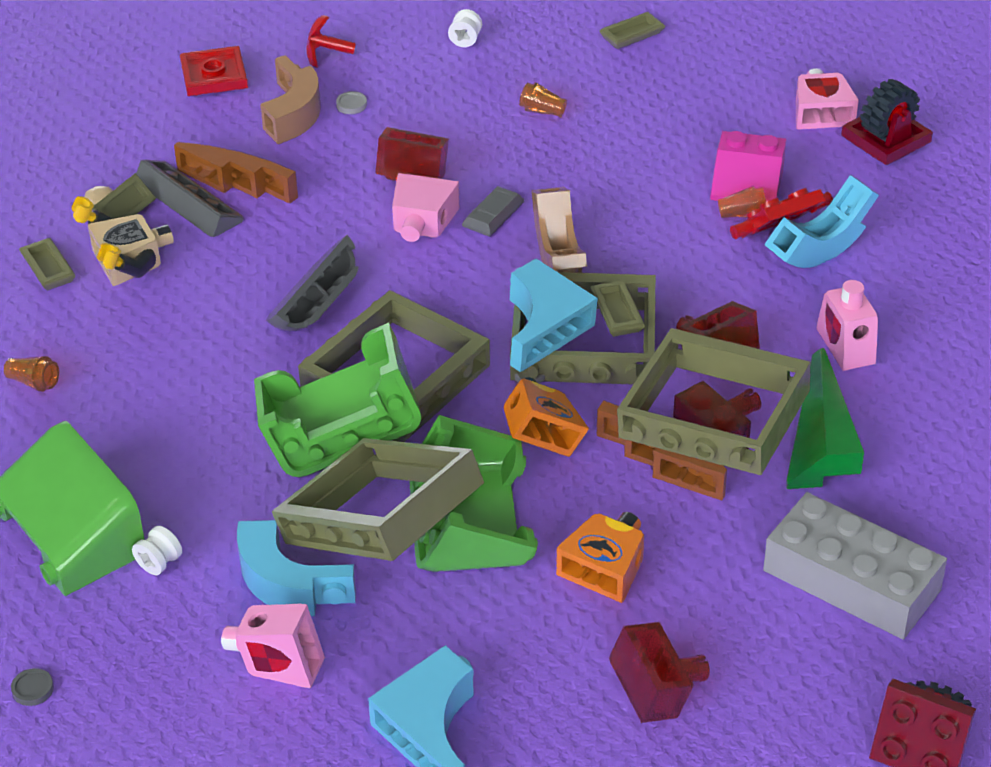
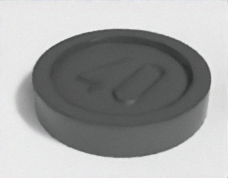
[11,668,54,706]

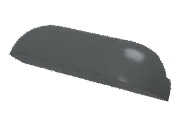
[266,235,358,331]

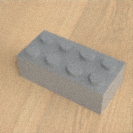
[763,492,947,640]

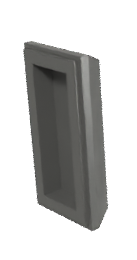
[462,186,524,237]

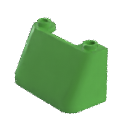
[254,323,421,477]
[409,415,538,572]
[0,421,145,596]

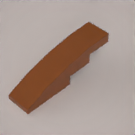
[174,142,298,204]
[597,400,727,501]

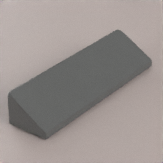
[136,159,244,237]

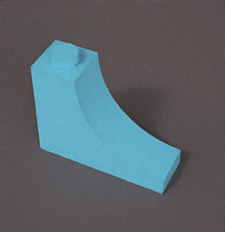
[509,259,598,372]
[368,645,474,767]

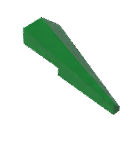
[786,348,864,489]

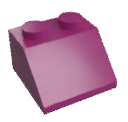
[710,131,786,206]

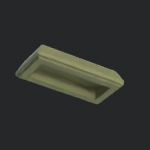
[600,12,665,49]
[92,173,156,218]
[19,238,75,291]
[590,280,645,337]

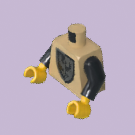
[71,196,174,286]

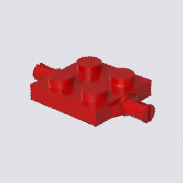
[730,188,833,239]

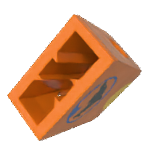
[503,377,589,457]
[556,512,644,603]

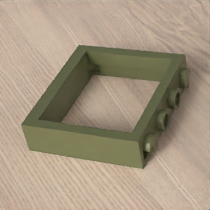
[510,272,656,384]
[298,290,490,442]
[617,328,811,475]
[272,438,484,561]

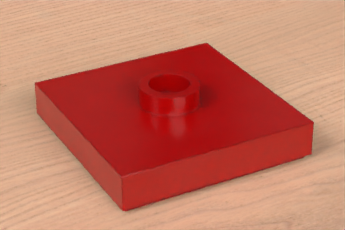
[180,46,248,96]

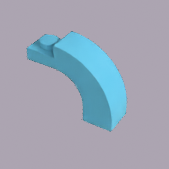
[764,175,879,268]
[237,520,356,616]

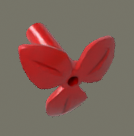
[306,15,356,67]

